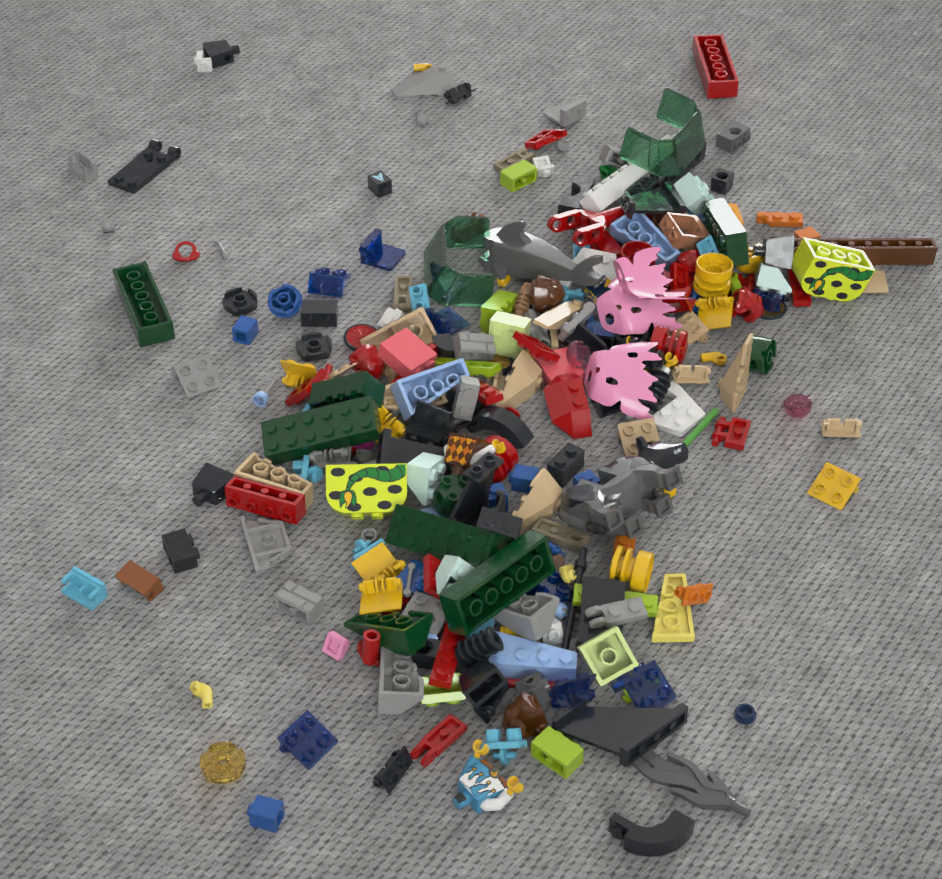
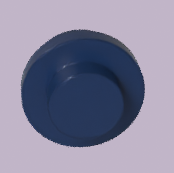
[734,703,756,725]

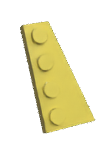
[651,573,695,643]

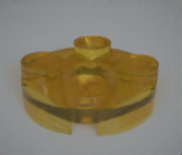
[199,741,246,784]

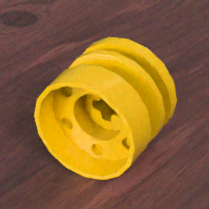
[693,253,734,299]
[609,545,654,594]

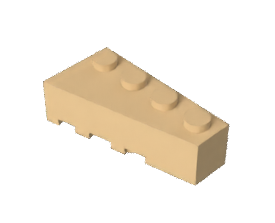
[234,452,313,510]

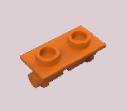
[674,583,714,606]

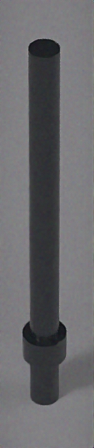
[560,547,588,650]

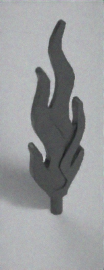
[631,750,752,817]

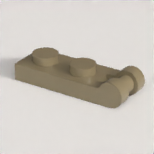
[493,148,536,173]
[393,275,413,312]
[531,517,591,554]

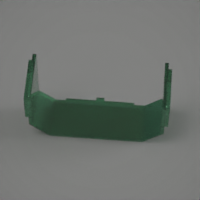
[619,88,706,177]
[424,216,494,306]

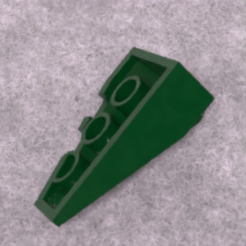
[343,611,434,656]

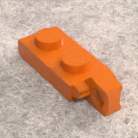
[756,211,803,227]

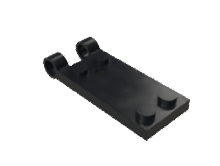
[108,139,181,194]

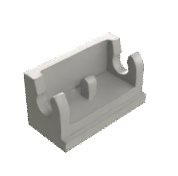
[68,149,99,183]

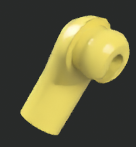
[559,564,577,583]
[189,681,213,709]

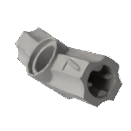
[524,309,550,347]

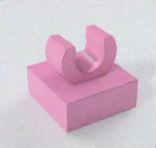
[322,631,351,661]

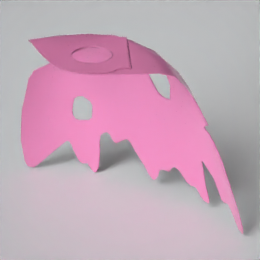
[612,247,689,300]
[596,277,683,335]
[584,342,662,420]

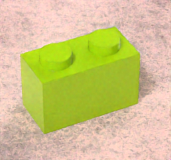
[500,159,537,193]
[531,726,584,779]

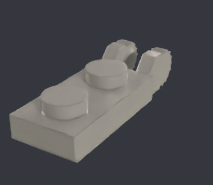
[557,302,596,342]
[585,596,648,629]

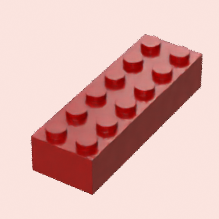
[692,34,739,99]

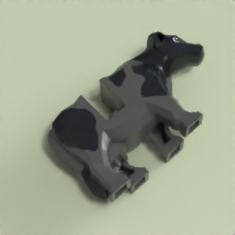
[559,436,689,539]

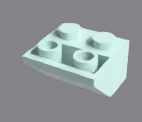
[674,172,715,214]
[755,262,792,295]
[407,452,446,506]
[435,555,475,594]

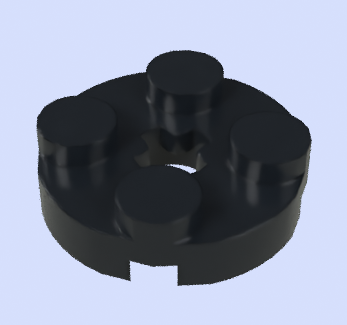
[222,287,258,316]
[296,332,332,362]

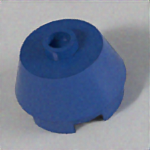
[268,284,302,319]

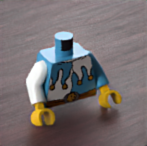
[452,739,524,813]

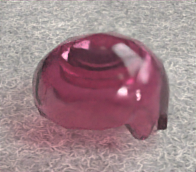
[566,341,591,369]
[784,394,812,418]

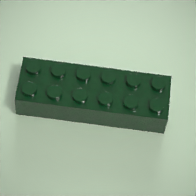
[702,198,749,267]
[112,262,175,348]
[261,395,382,465]
[385,504,508,568]
[438,530,556,637]

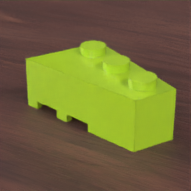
[479,290,518,335]

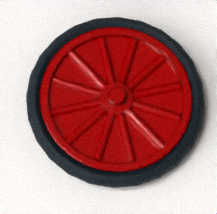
[343,324,378,351]

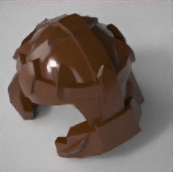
[531,274,566,313]
[502,691,548,739]

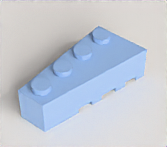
[610,213,680,271]
[390,358,470,421]
[489,631,577,685]

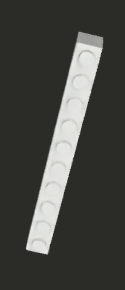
[579,133,683,213]

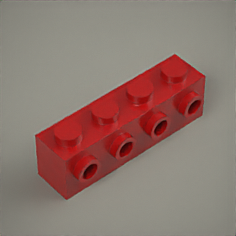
[225,476,306,525]

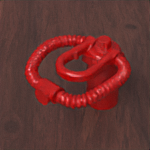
[357,629,381,667]

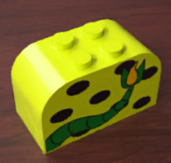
[792,237,875,301]
[326,463,408,520]

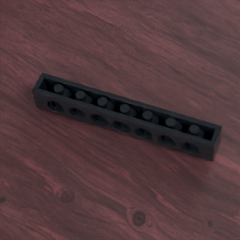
[626,137,707,196]

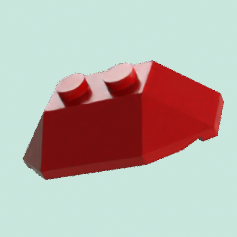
[543,373,592,439]

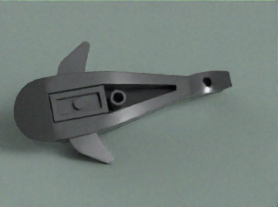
[478,221,604,286]

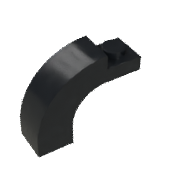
[467,406,534,450]
[608,809,695,857]

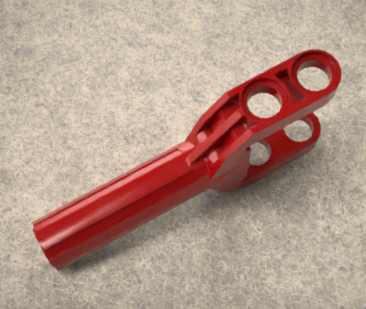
[547,206,647,247]

